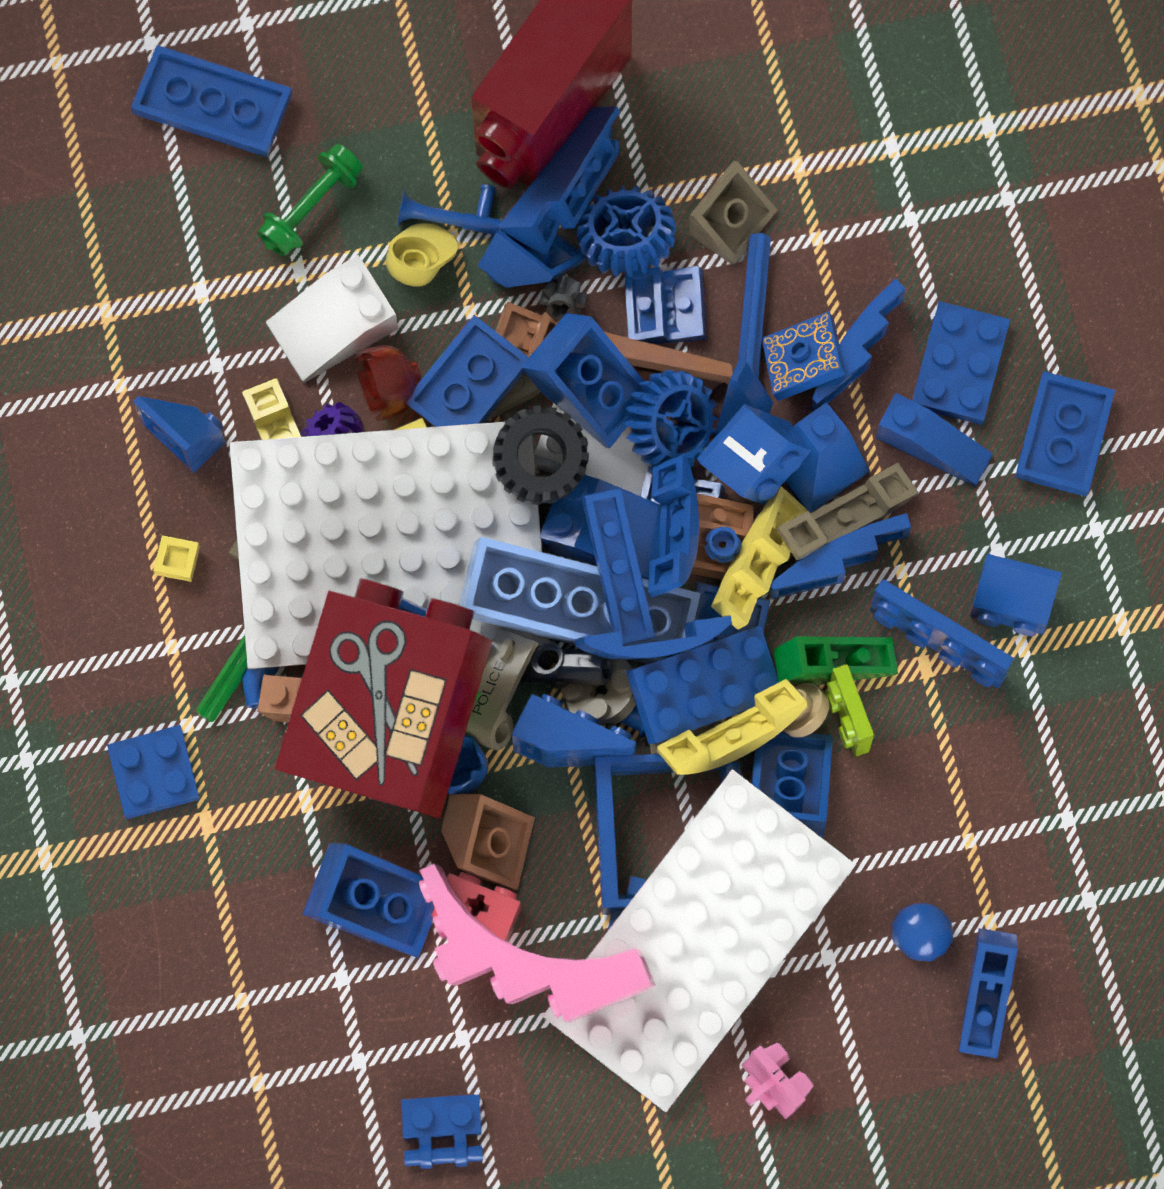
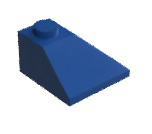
[478,230,587,288]
[133,396,225,473]
[784,402,869,513]

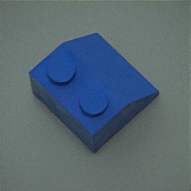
[970,554,1062,636]

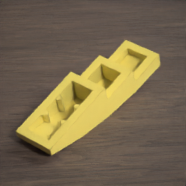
[711,486,807,630]

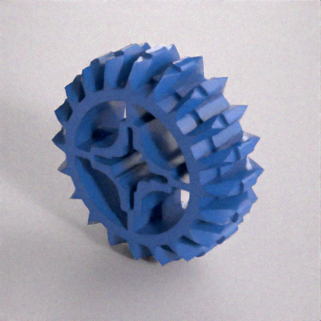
[577,184,676,279]
[623,370,719,467]

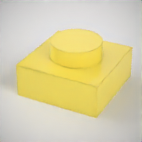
[153,535,200,582]

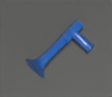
[397,184,501,235]

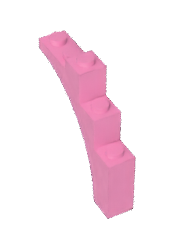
[419,864,656,1022]

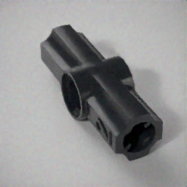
[520,643,613,689]

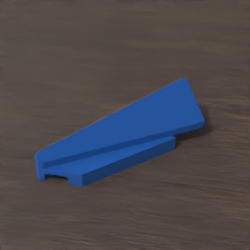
[499,106,619,254]

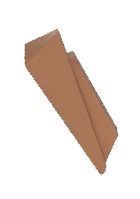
[555,321,733,390]

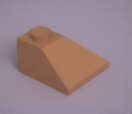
[441,794,535,891]

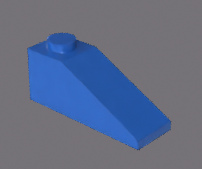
[876,393,993,487]
[959,928,1018,1058]

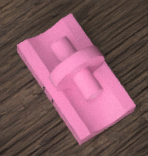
[741,1043,813,1119]

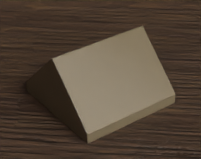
[689,161,777,264]

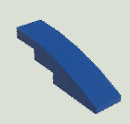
[810,278,906,412]
[769,513,911,600]

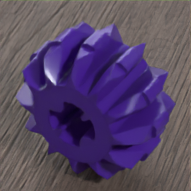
[300,401,365,437]

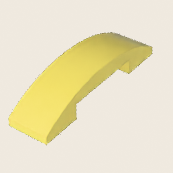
[242,378,301,440]
[656,679,807,775]

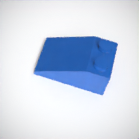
[521,313,644,449]
[539,475,661,580]
[751,731,833,839]
[302,843,435,958]

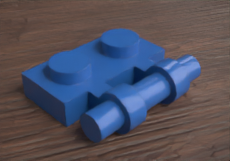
[401,1094,483,1169]

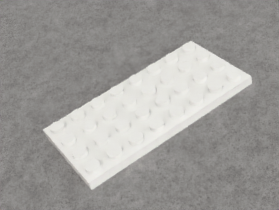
[542,769,856,1112]

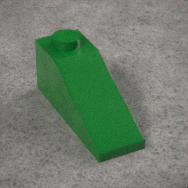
[773,636,898,686]

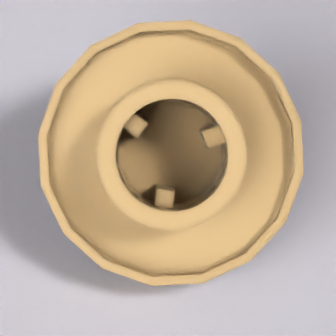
[783,683,829,737]

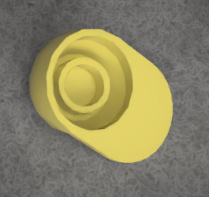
[386,223,458,286]

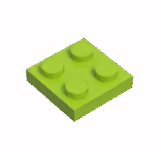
[825,664,874,757]

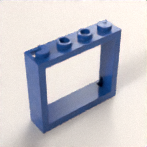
[594,754,741,915]

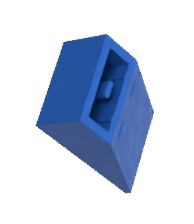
[512,694,636,768]

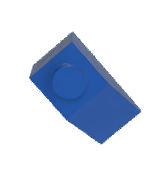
[714,359,774,438]

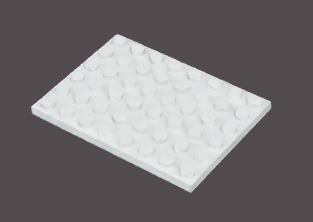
[230,422,550,669]

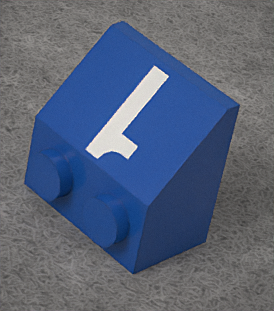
[697,404,812,505]

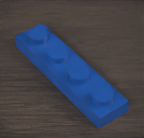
[582,488,655,645]

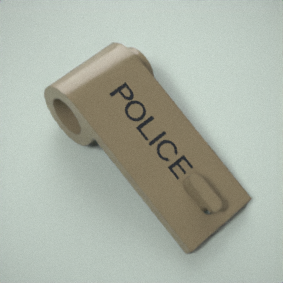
[465,628,538,751]

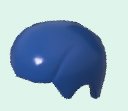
[447,734,488,794]
[891,903,954,961]

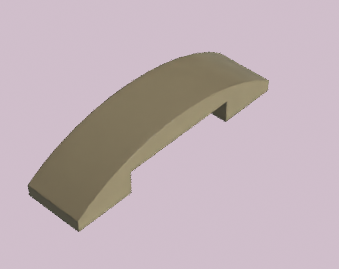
[776,463,919,560]

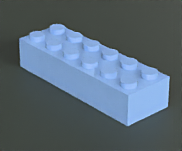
[459,537,701,664]

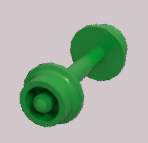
[257,143,363,257]

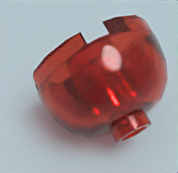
[356,345,421,421]

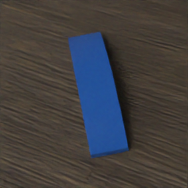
[648,454,699,597]
[574,615,732,660]

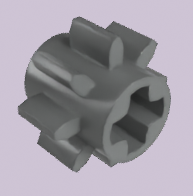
[539,276,588,321]

